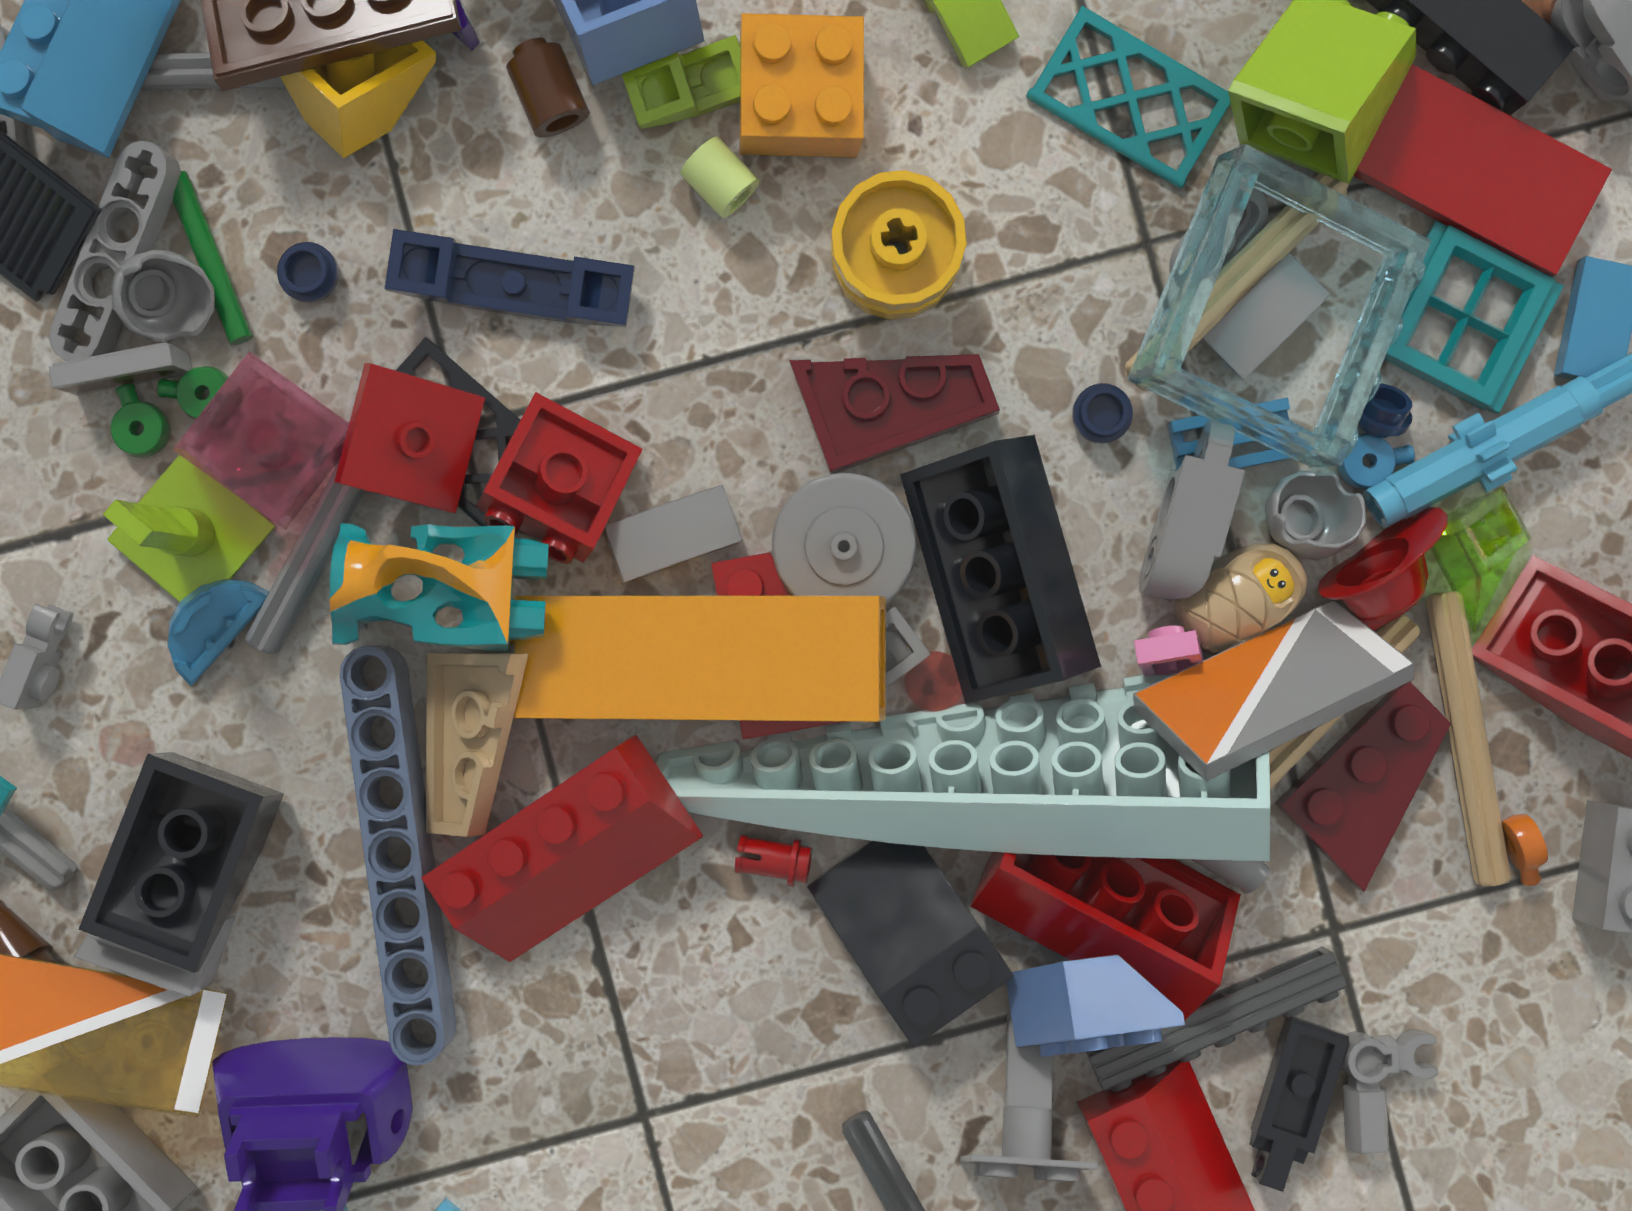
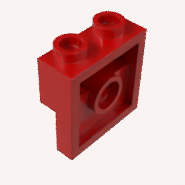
[475,392,643,564]

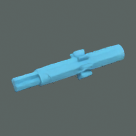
[1363,353,1632,529]

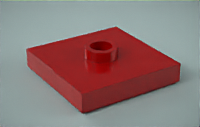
[334,363,485,514]

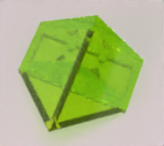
[1430,486,1531,633]

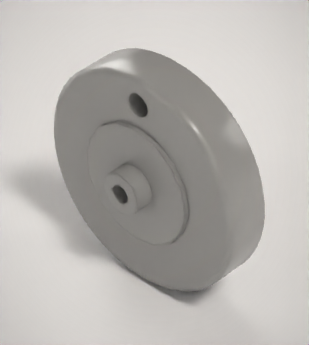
[772,473,917,604]

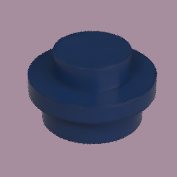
[277,242,339,303]
[1072,383,1133,444]
[1351,383,1412,438]

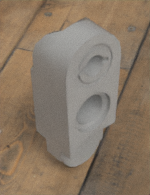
[1550,0,1632,112]
[1139,420,1246,601]

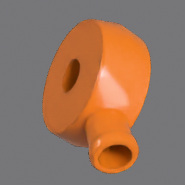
[1502,814,1548,886]

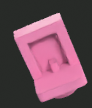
[1134,626,1204,676]

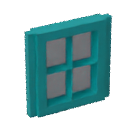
[1368,221,1564,414]

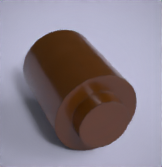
[506,37,590,137]

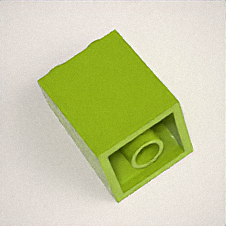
[1228,0,1416,184]

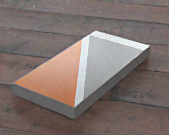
[1133,600,1415,781]

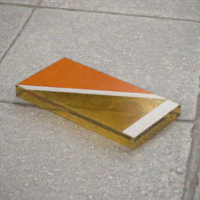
[0,953,228,1118]

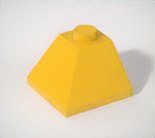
[281,40,436,159]

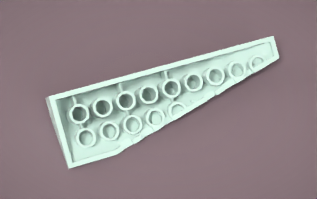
[656,675,1270,861]

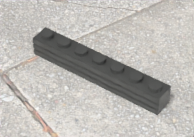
[1086,946,1347,1092]

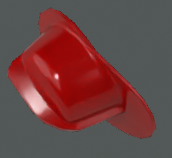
[1317,507,1448,630]

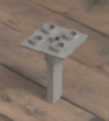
[959,998,1098,1182]

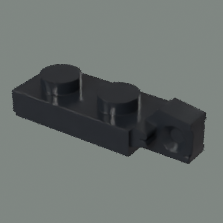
[1249,1016,1349,1192]

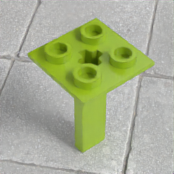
[102,449,276,602]

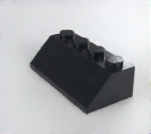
[900,434,1101,704]

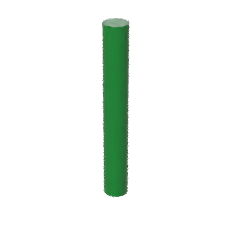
[173,171,253,345]

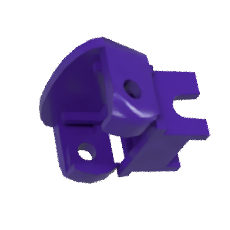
[212,1037,413,1211]

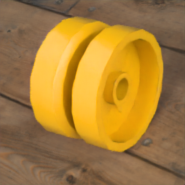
[831,170,967,320]

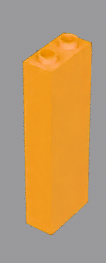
[509,596,886,722]

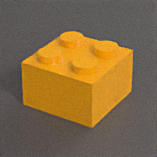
[739,13,864,158]

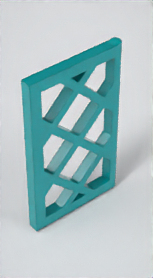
[1026,6,1230,189]

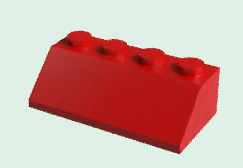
[421,735,704,962]
[970,852,1241,1021]
[1077,1059,1255,1211]

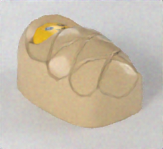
[1174,543,1307,654]

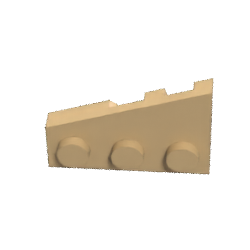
[426,653,529,837]

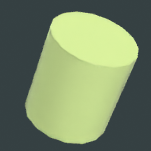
[680,137,760,218]

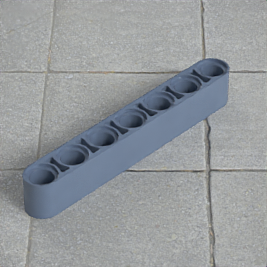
[340,646,456,1066]

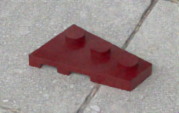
[789,354,1000,474]
[1275,682,1451,892]

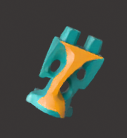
[329,523,549,652]

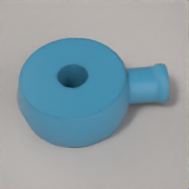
[1337,434,1415,490]

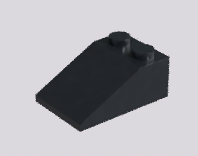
[78,752,284,973]
[807,841,1014,1048]

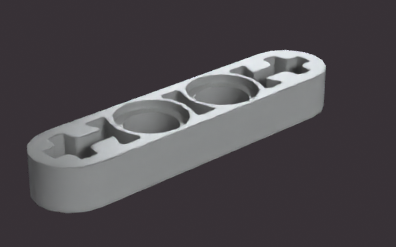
[49,140,181,361]

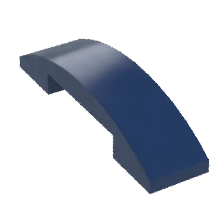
[384,229,635,327]

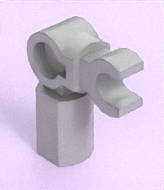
[1340,1029,1438,1154]

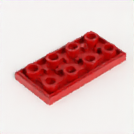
[1353,64,1612,277]

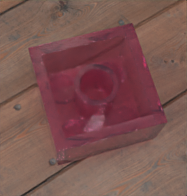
[173,351,349,530]

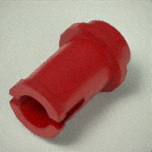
[735,834,812,887]

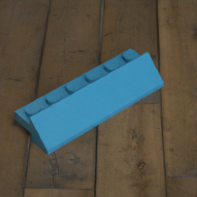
[0,0,181,158]

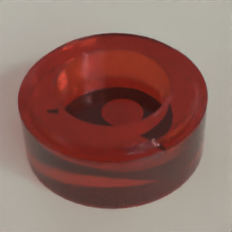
[904,651,962,711]

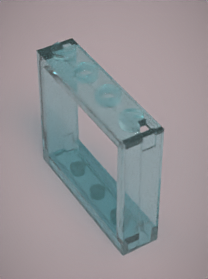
[1127,144,1431,467]

